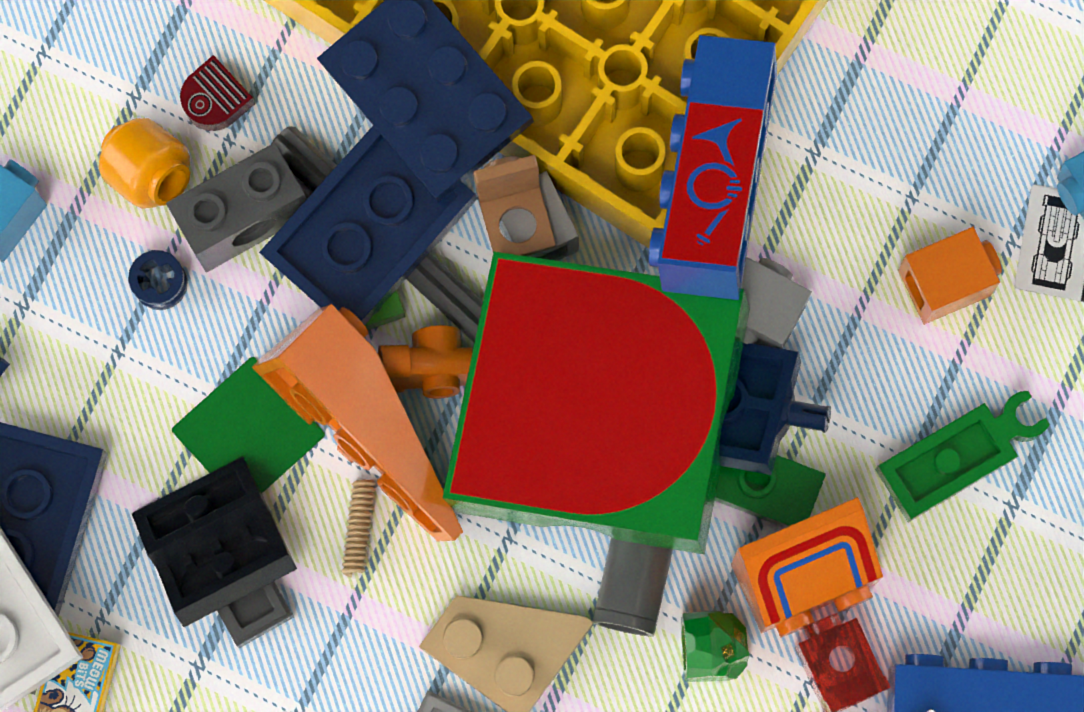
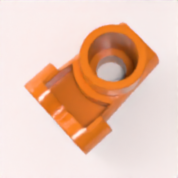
[378,325,473,399]

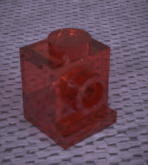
[794,613,891,712]

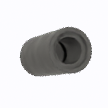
[592,538,673,637]

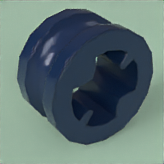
[128,250,188,310]

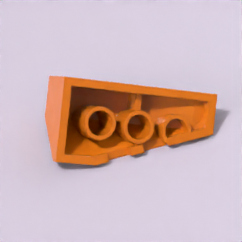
[252,304,463,541]

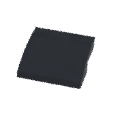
[131,456,297,627]

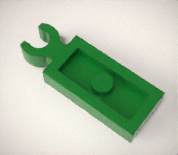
[875,391,1050,523]

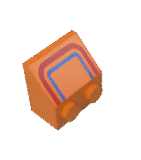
[731,497,883,638]

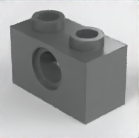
[166,142,307,273]

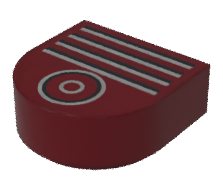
[180,55,256,131]

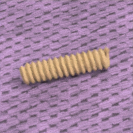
[341,479,376,577]

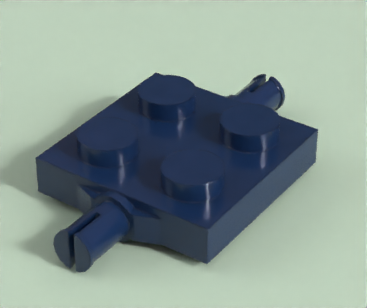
[719,343,831,475]

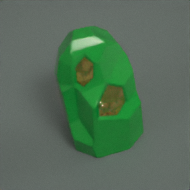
[681,611,750,682]

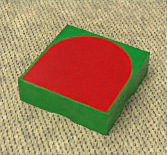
[442,251,750,555]

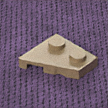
[419,595,593,712]

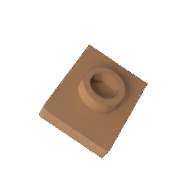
[473,155,556,256]

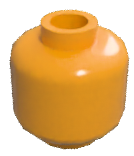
[99,118,191,209]

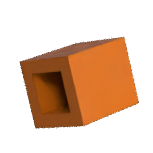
[898,226,1002,325]

